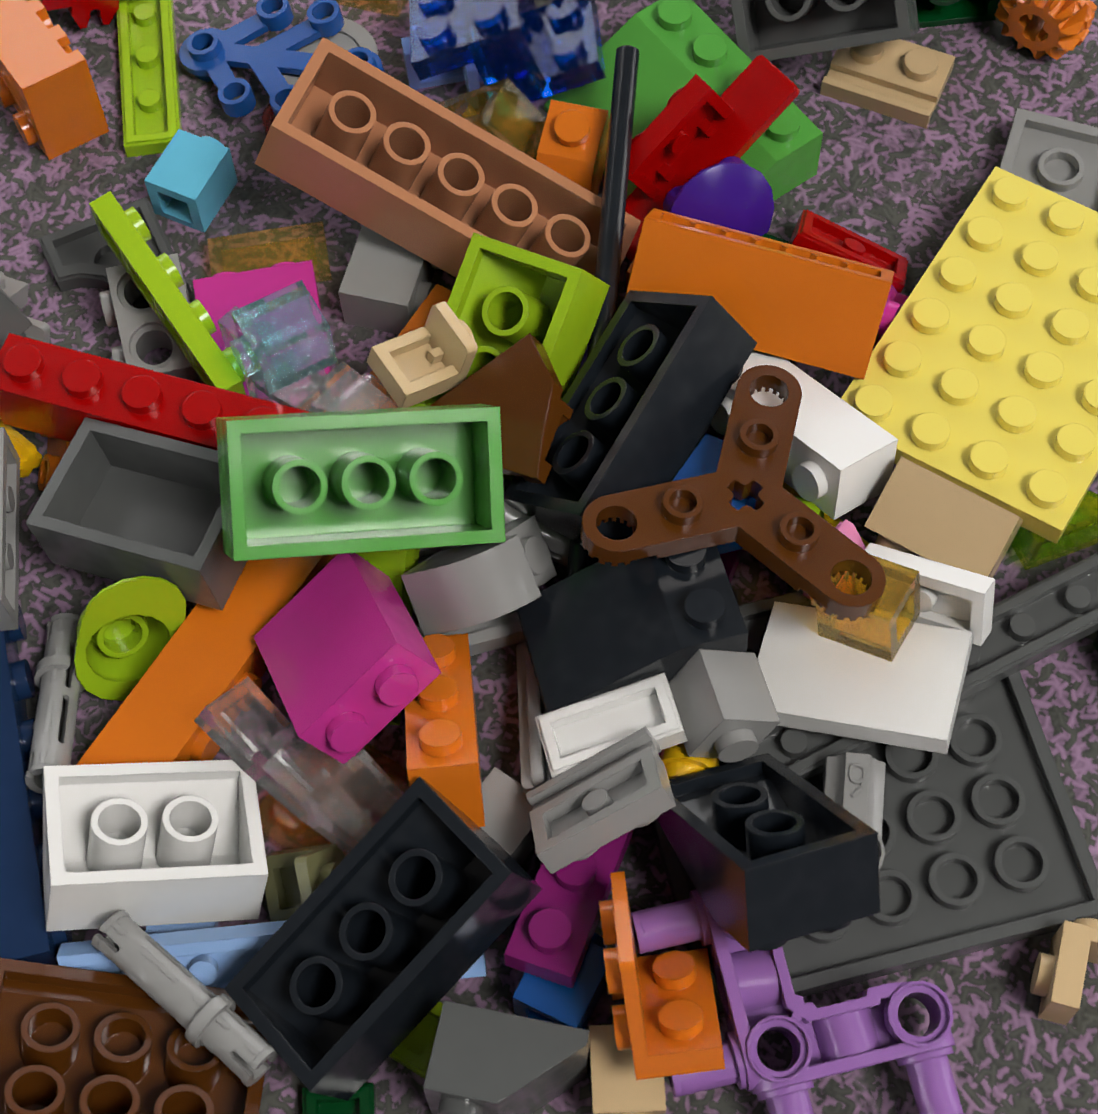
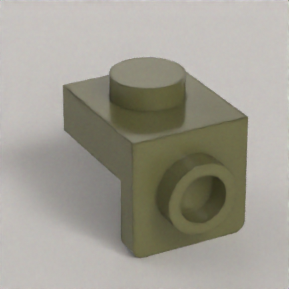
[265,842,345,922]

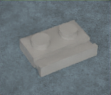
[526,727,676,874]

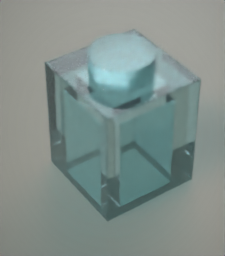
[229,280,338,395]

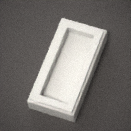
[535,672,688,778]

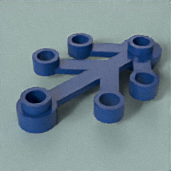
[179,0,385,118]

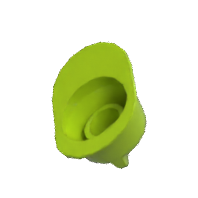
[74,576,186,701]

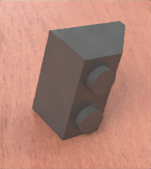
[423,1000,590,1114]

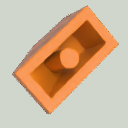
[536,99,609,196]

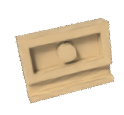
[820,39,956,129]

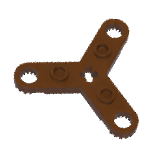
[580,365,886,621]

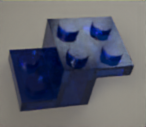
[409,0,606,113]

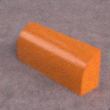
[625,208,894,380]

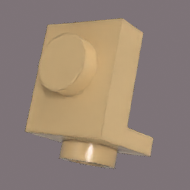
[367,301,478,408]
[1030,918,1098,1025]

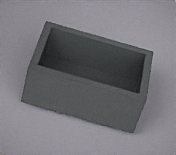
[25,417,248,611]

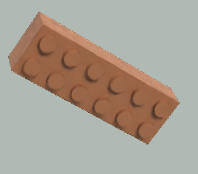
[255,37,641,278]

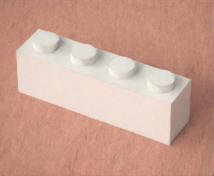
[711,350,898,520]

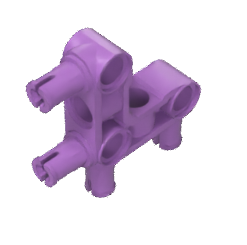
[631,887,964,1114]

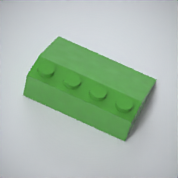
[544,0,823,201]

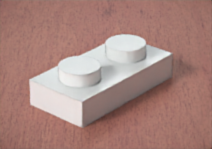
[858,542,995,646]

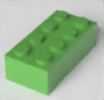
[216,404,506,561]

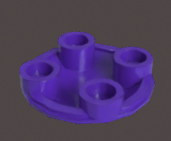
[663,156,775,236]

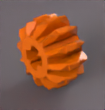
[995,0,1098,60]

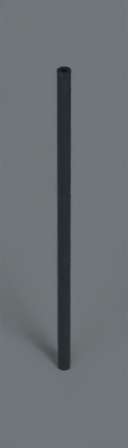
[566,45,640,578]

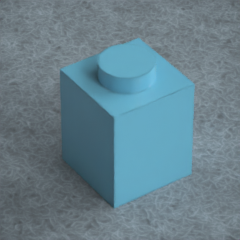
[144,129,238,233]

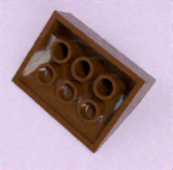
[0,958,269,1114]

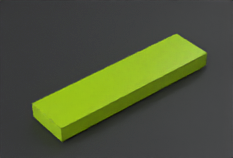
[117,0,182,157]

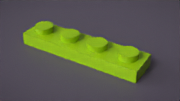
[89,191,250,395]

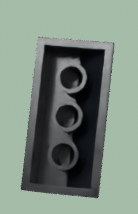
[504,290,757,545]
[224,776,542,1101]

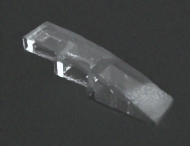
[194,677,404,854]

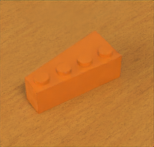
[0,0,109,160]

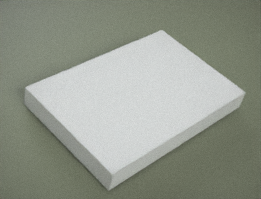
[757,601,972,754]

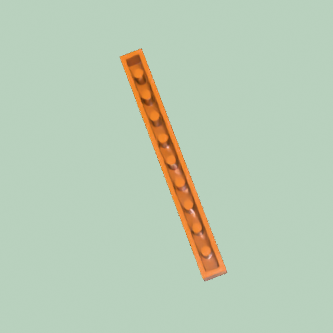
[76,284,451,765]

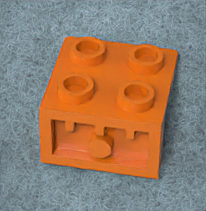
[599,871,725,1080]

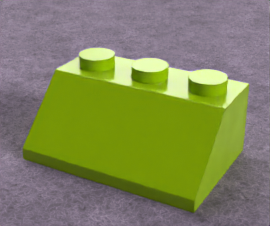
[411,232,610,407]

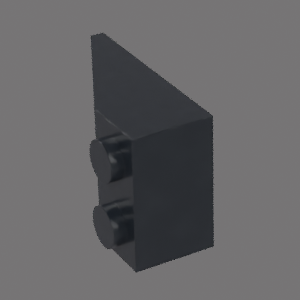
[517,546,748,713]
[657,753,880,952]

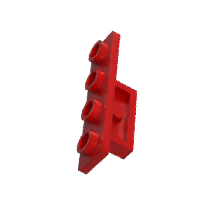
[625,55,800,262]

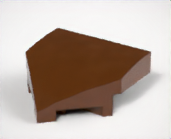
[430,333,573,485]

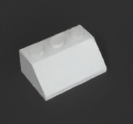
[43,759,268,932]

